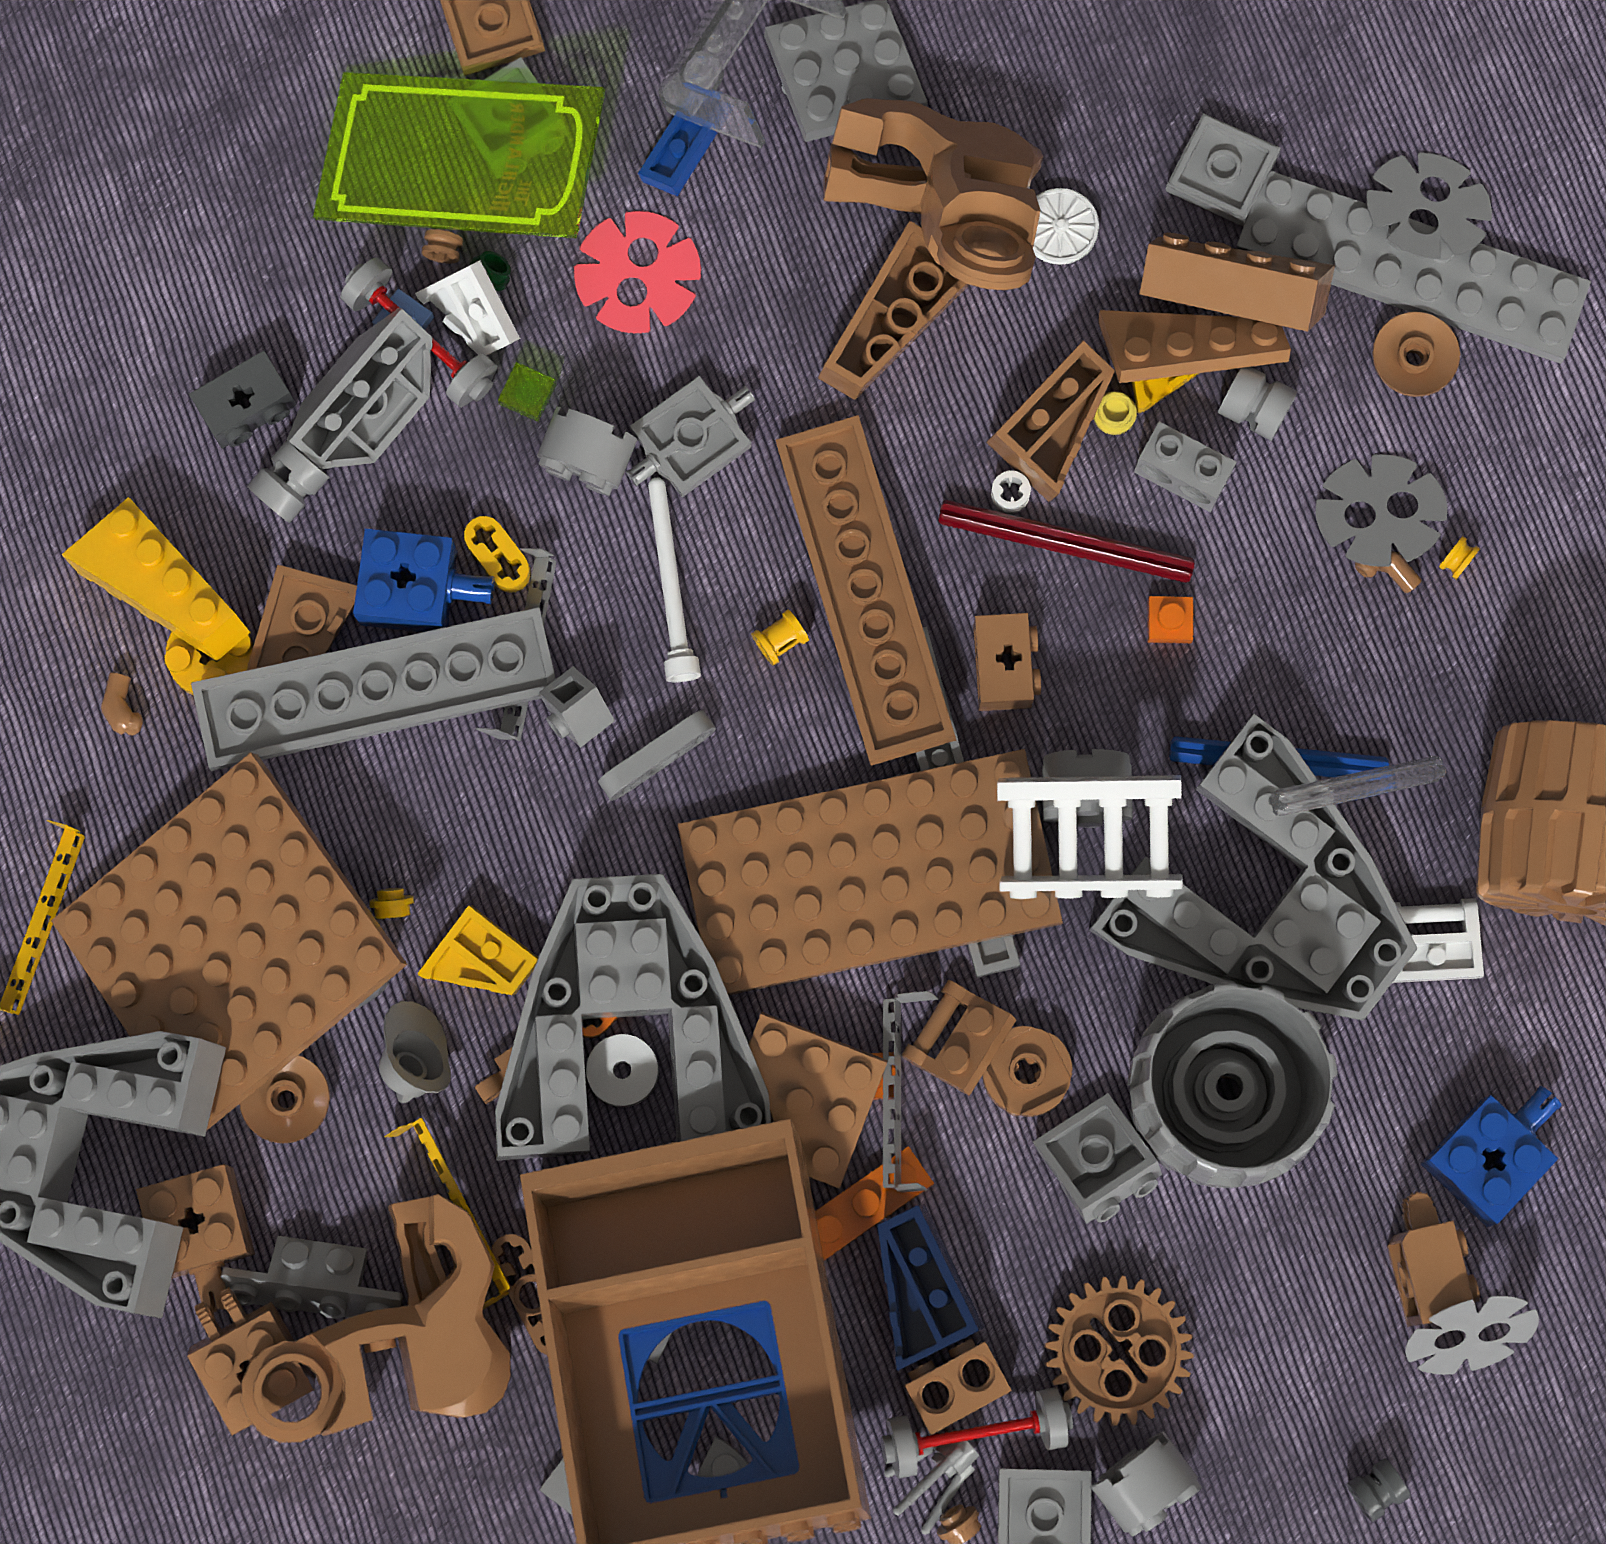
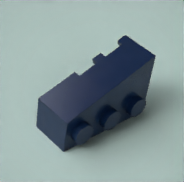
[877,1204,985,1371]

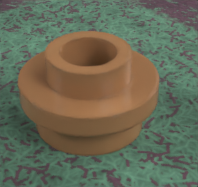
[937,1504,981,1544]

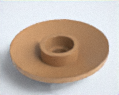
[1372,312,1460,397]
[239,1055,330,1144]

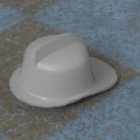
[379,1001,451,1103]

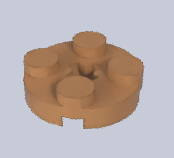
[982,1026,1072,1117]

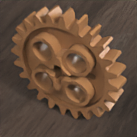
[1044,1276,1194,1426]

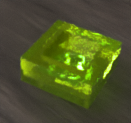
[498,362,557,422]

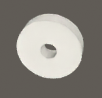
[586,1034,659,1107]

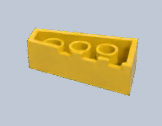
[61,497,250,661]

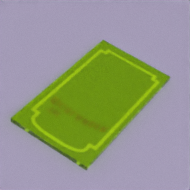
[313,72,606,238]

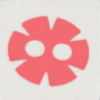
[574,211,701,333]

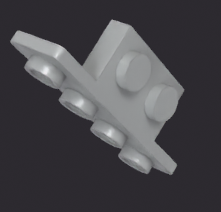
[221,1236,403,1319]

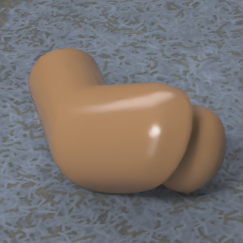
[101,673,143,736]

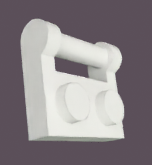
[1392,898,1484,983]

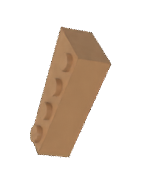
[818,221,969,400]
[1140,233,1335,332]

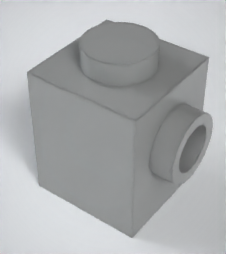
[539,666,615,748]

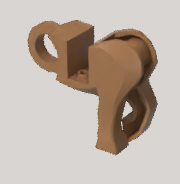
[823,98,1044,290]
[241,1194,511,1442]

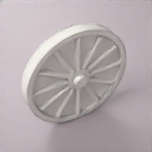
[1033,188,1099,265]

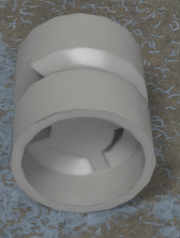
[1217,367,1298,441]
[247,440,330,523]

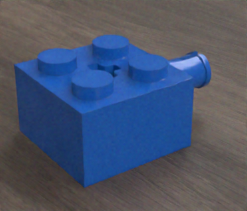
[353,528,495,632]
[1420,1086,1562,1227]

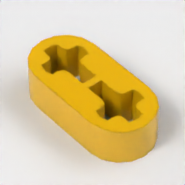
[464,516,531,593]

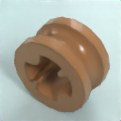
[421,229,463,264]

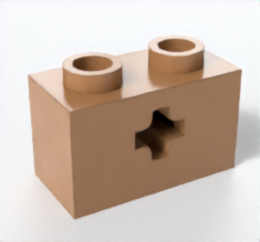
[973,613,1041,711]

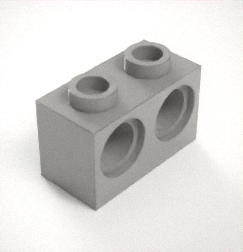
[1134,421,1237,513]

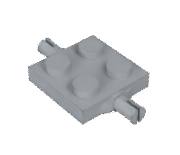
[626,376,755,498]

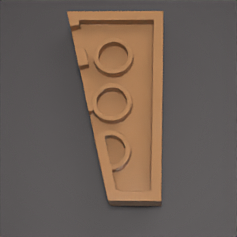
[1098,310,1291,383]

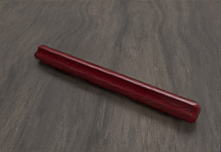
[938,500,1195,583]

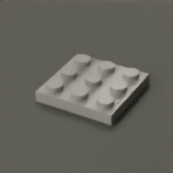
[764,0,928,142]

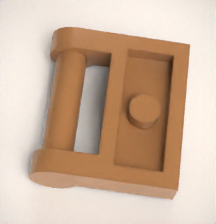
[901,980,1016,1096]

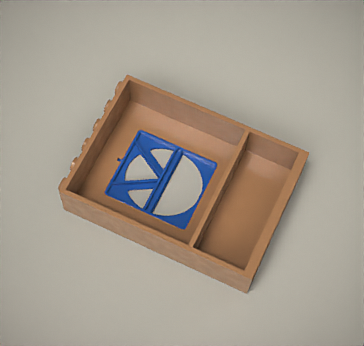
[520,1119,871,1544]

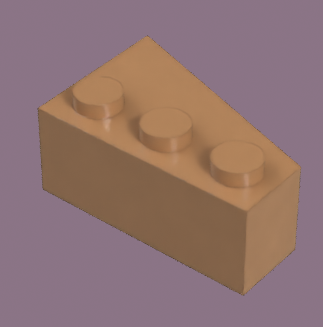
[986,340,1115,502]

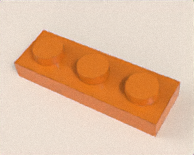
[815,1146,934,1261]

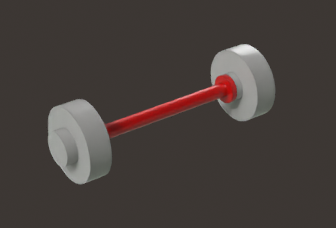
[340,257,498,408]
[881,1387,1073,1479]

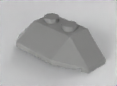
[287,308,433,469]

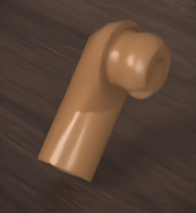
[1355,551,1422,593]

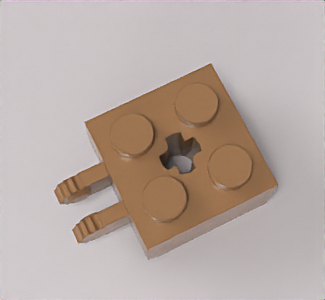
[1387,1191,1480,1327]
[187,1287,315,1436]

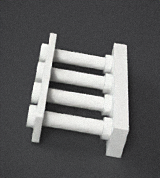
[997,775,1183,899]

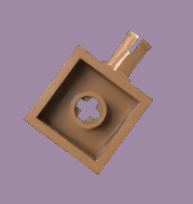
[136,1164,255,1312]

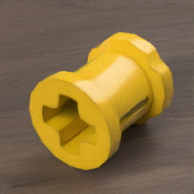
[751,609,809,666]

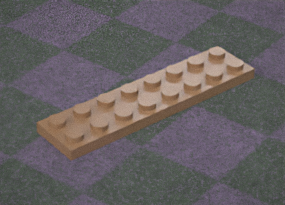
[775,415,956,766]

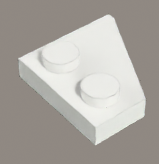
[415,260,520,355]

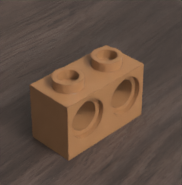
[904,1338,1012,1435]

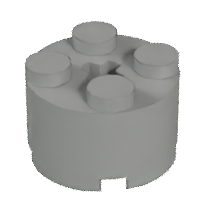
[537,407,637,496]
[1042,749,1133,828]
[1090,1431,1202,1537]

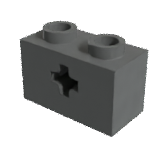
[189,350,297,449]

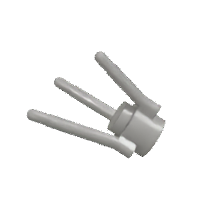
[884,1429,979,1535]

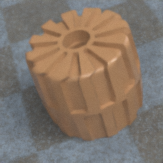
[1476,720,1606,925]

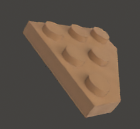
[749,1012,888,1189]

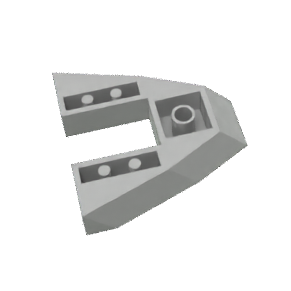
[1089,714,1418,1021]
[495,874,771,1161]
[0,1031,226,1318]

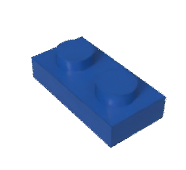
[638,105,721,197]

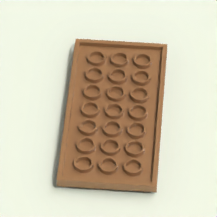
[678,749,1063,995]

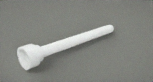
[648,477,701,683]

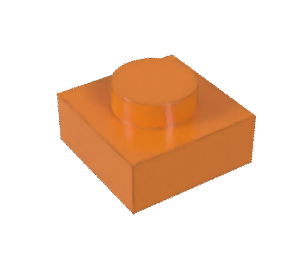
[1148,596,1193,643]

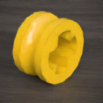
[1439,536,1480,580]

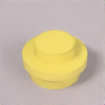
[1093,391,1137,435]

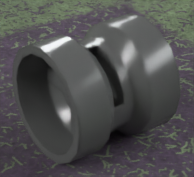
[1346,1458,1411,1522]

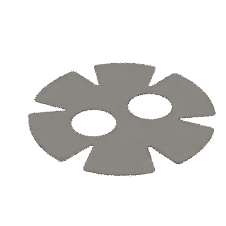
[1367,153,1492,259]
[1316,454,1447,567]
[1405,1296,1539,1375]

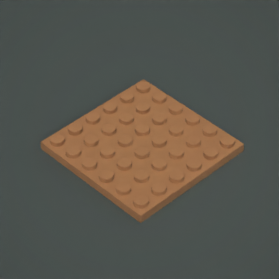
[51,752,408,1131]

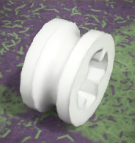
[991,470,1031,514]

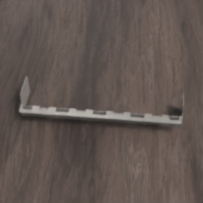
[475,548,556,741]
[883,991,938,1193]

